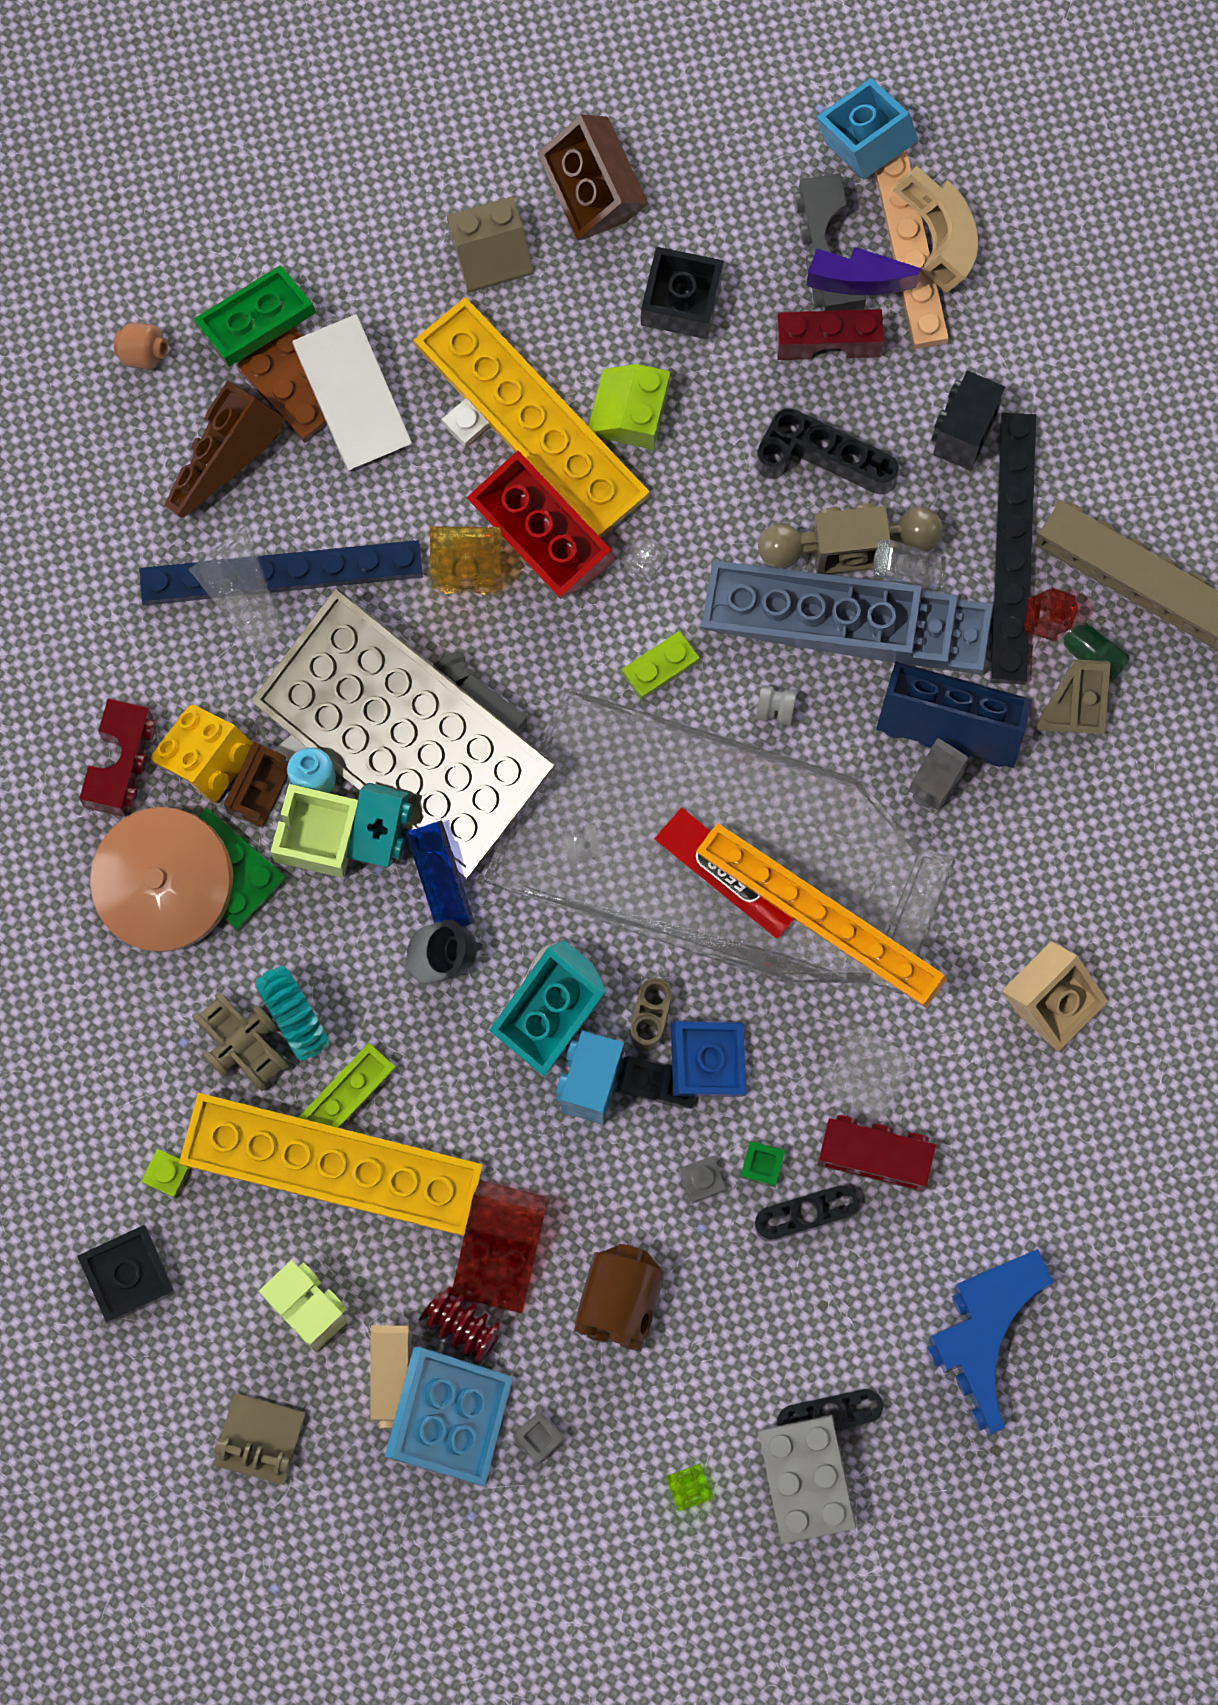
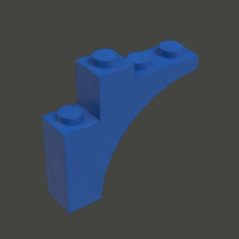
[926,1249,1053,1436]

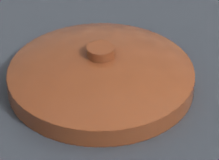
[90,807,233,952]

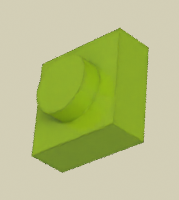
[141,1149,190,1199]

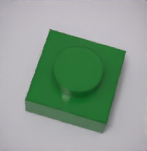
[740,1141,785,1187]

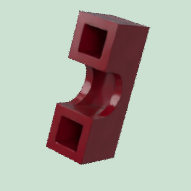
[776,309,884,360]
[79,698,156,817]

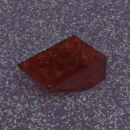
[451,1180,551,1314]

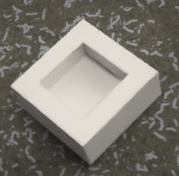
[441,398,490,448]

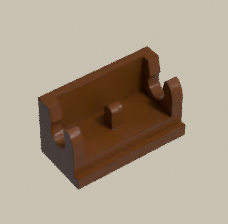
[224,741,289,829]

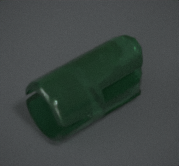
[1064,623,1130,683]

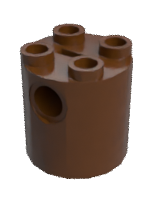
[574,1244,665,1352]

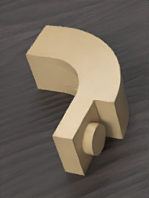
[893,166,978,293]

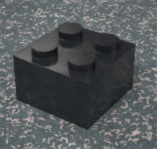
[641,246,724,339]
[931,370,1006,471]

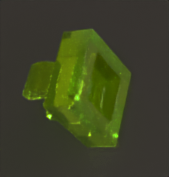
[665,1463,713,1513]

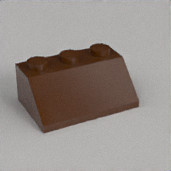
[537,114,649,240]

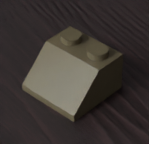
[447,196,534,293]

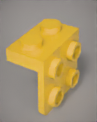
[151,705,253,804]

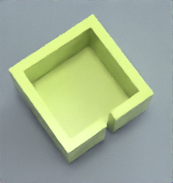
[271,784,358,878]
[259,1260,348,1352]

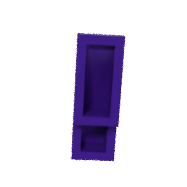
[806,247,921,295]

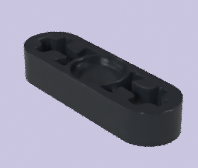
[754,1186,858,1242]
[776,1389,883,1431]

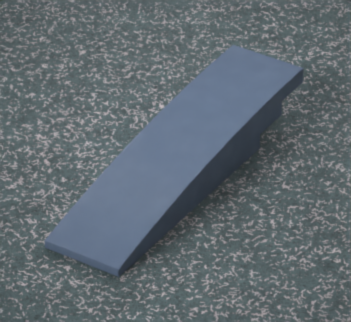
[701,560,993,675]

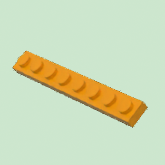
[696,823,948,1008]

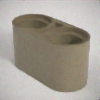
[631,978,671,1051]

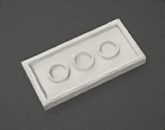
[292,314,412,471]

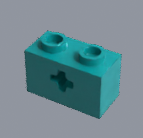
[347,783,412,868]

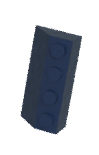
[876,661,1032,768]

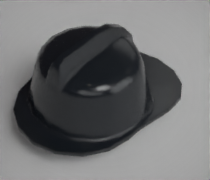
[406,920,484,983]

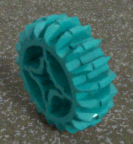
[255,965,329,1061]

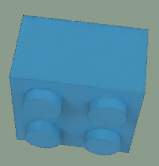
[816,78,919,180]
[556,1030,624,1125]

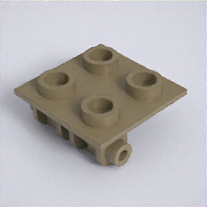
[213,1393,305,1485]

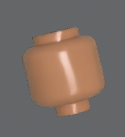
[114,322,168,370]

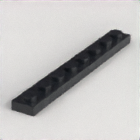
[990,412,1037,685]

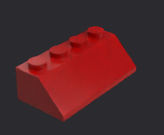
[466,450,617,599]

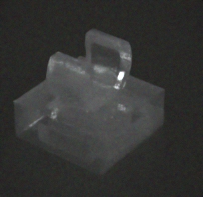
[620,534,669,584]

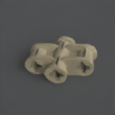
[192,992,289,1091]

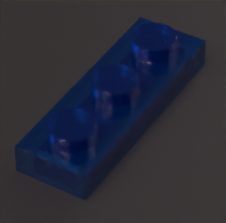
[405,820,475,927]

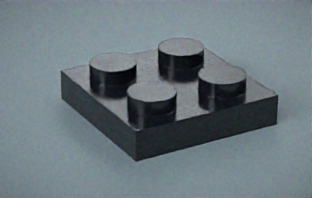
[77,1225,176,1324]

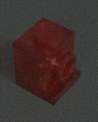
[1024,587,1078,641]

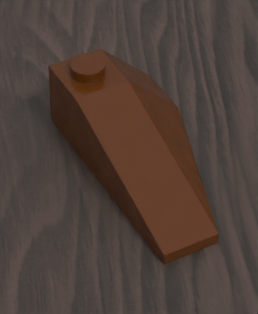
[164,380,286,519]

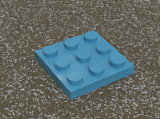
[385,1347,513,1486]

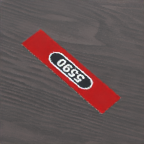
[654,807,794,939]

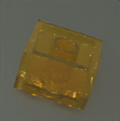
[430,526,503,594]

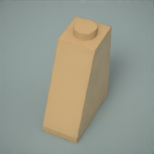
[370,1325,413,1430]

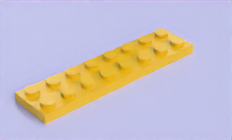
[413,297,650,538]
[179,1093,483,1237]

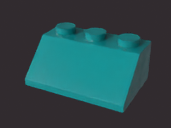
[489,940,607,1076]

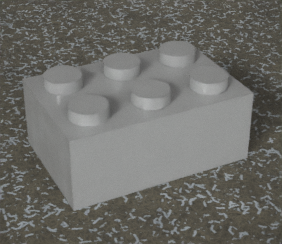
[758,1415,856,1544]

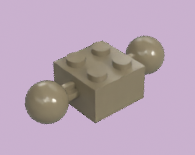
[758,503,943,575]

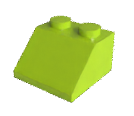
[588,364,671,450]

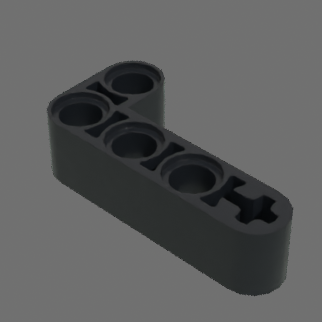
[756,408,899,495]

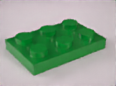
[194,265,317,367]
[198,808,287,932]

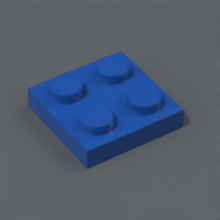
[670,1021,747,1097]

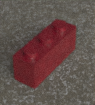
[817,1115,936,1192]

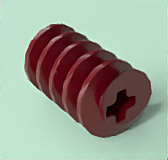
[419,1286,500,1366]

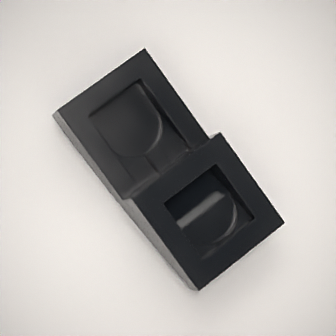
[616,1056,695,1109]

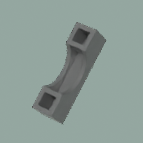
[793,173,866,311]

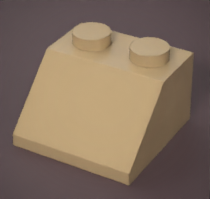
[1002,941,1108,1052]

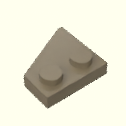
[1036,660,1110,734]

